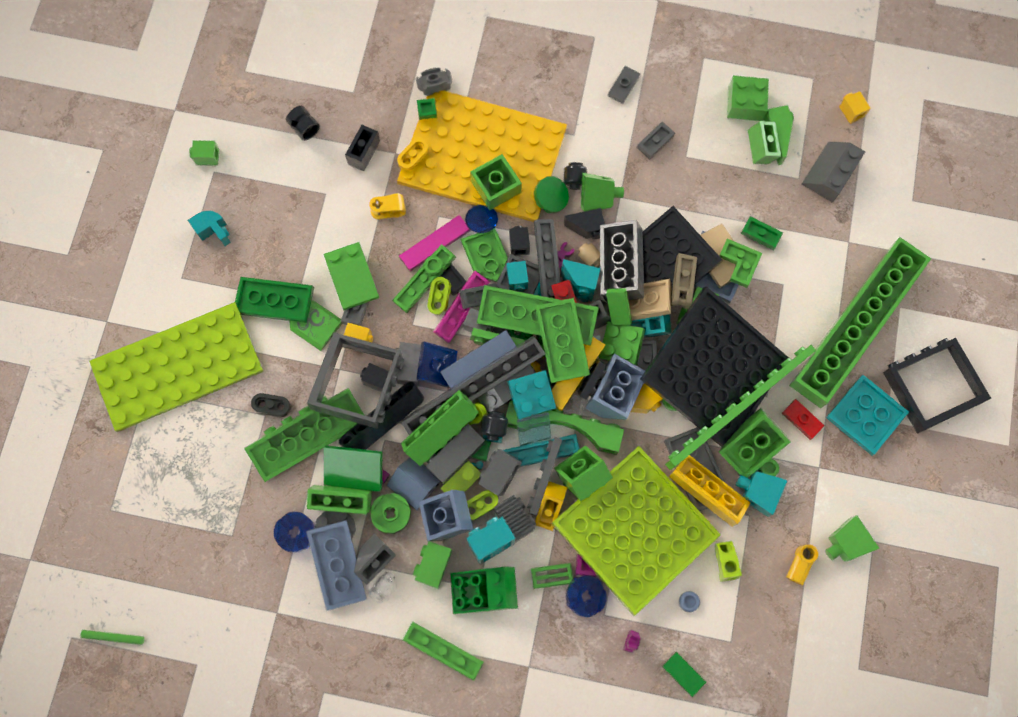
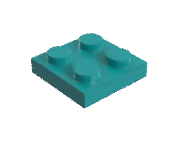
[507,370,556,419]

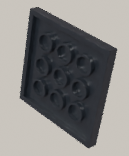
[643,206,723,298]

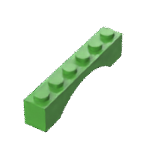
[506,400,624,455]

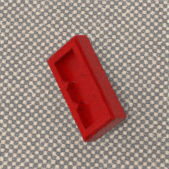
[782,399,825,440]

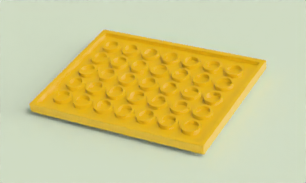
[397,91,567,222]

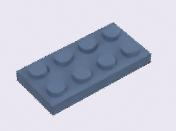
[306,520,367,611]

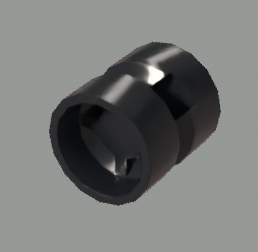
[286,105,320,141]

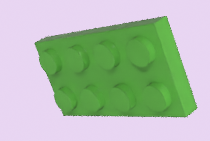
[535,298,590,383]

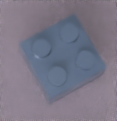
[419,490,473,541]

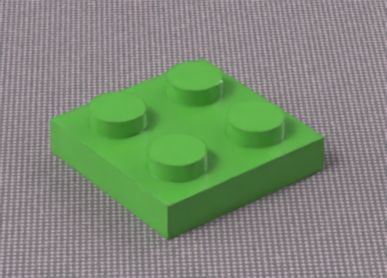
[599,322,645,366]

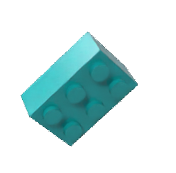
[467,516,515,565]

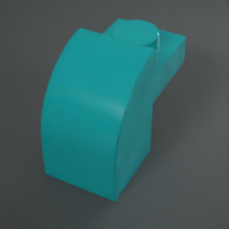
[187,211,231,246]

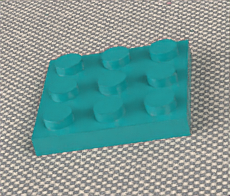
[826,375,909,456]

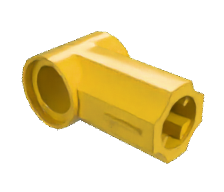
[786,544,818,585]

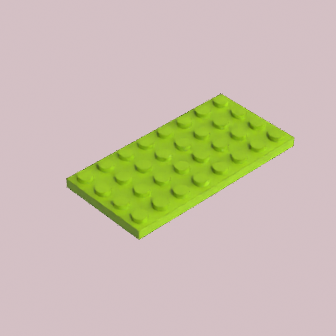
[89,302,264,432]

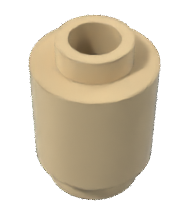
[578,243,600,268]

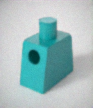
[735,472,787,517]

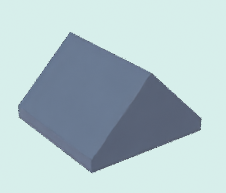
[387,457,440,510]

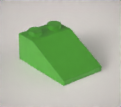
[323,242,379,311]
[719,408,790,478]

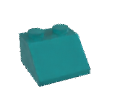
[560,259,601,302]

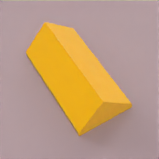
[669,455,750,527]

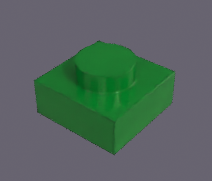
[417,98,437,120]

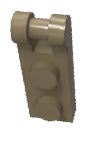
[671,253,697,309]

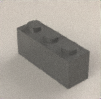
[426,424,485,485]

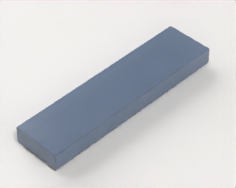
[440,330,516,388]

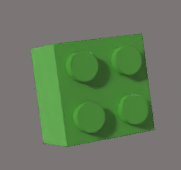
[727,75,769,121]
[470,154,522,210]
[554,446,613,501]

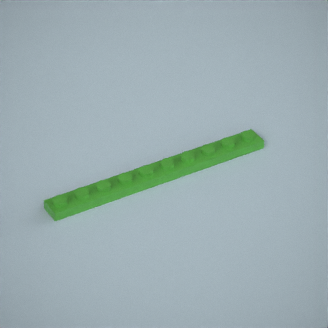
[665,345,816,470]

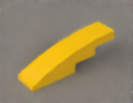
[551,337,605,411]

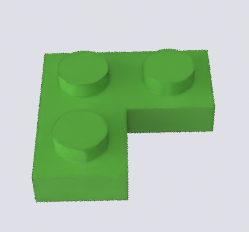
[719,239,762,288]

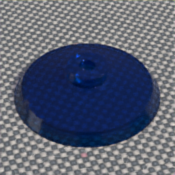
[465,205,498,233]

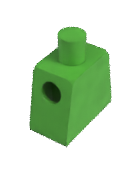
[580,173,624,211]
[825,515,879,562]

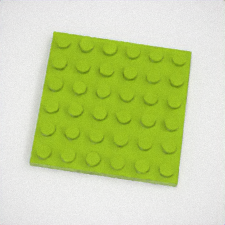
[552,446,721,616]

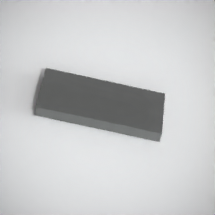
[664,427,725,511]

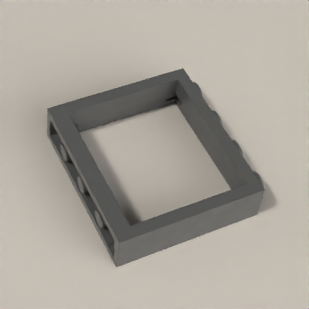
[307,332,404,429]

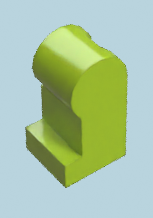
[715,541,742,582]

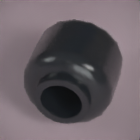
[563,162,587,190]
[481,411,508,441]

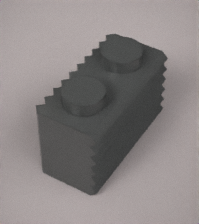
[493,495,536,543]

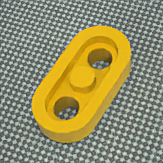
[397,138,428,171]

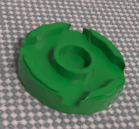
[534,176,569,213]

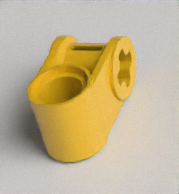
[369,194,406,220]

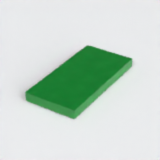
[235,277,314,323]

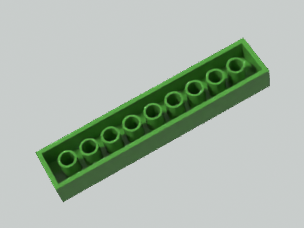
[789,237,932,408]

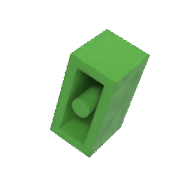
[748,121,781,164]
[413,541,452,589]

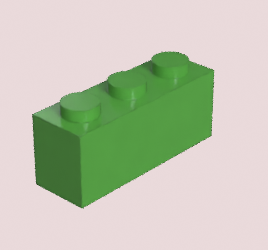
[307,485,372,514]

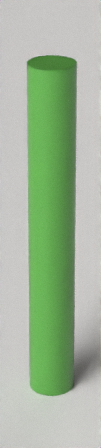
[80,630,144,645]

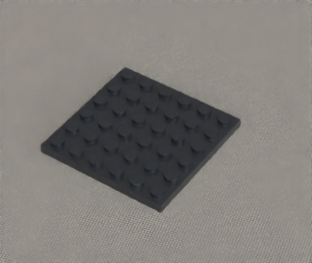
[640,287,789,447]

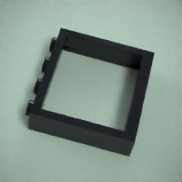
[883,338,992,434]

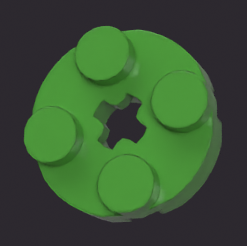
[371,493,411,534]

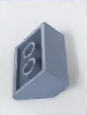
[585,354,645,420]

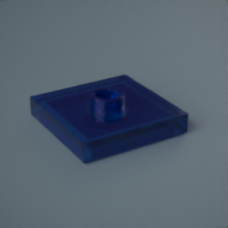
[416,341,458,388]

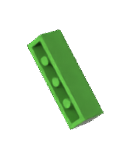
[401,390,479,466]

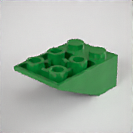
[450,567,518,614]

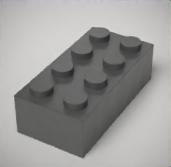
[600,220,644,303]

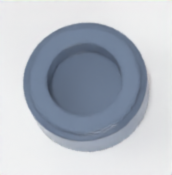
[679,591,700,612]

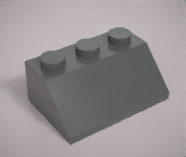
[802,142,866,203]

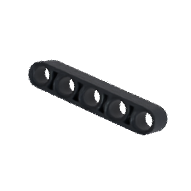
[339,382,424,450]

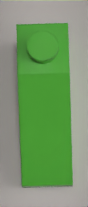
[763,105,794,166]

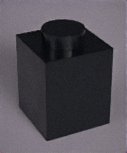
[509,226,530,256]
[360,363,389,393]

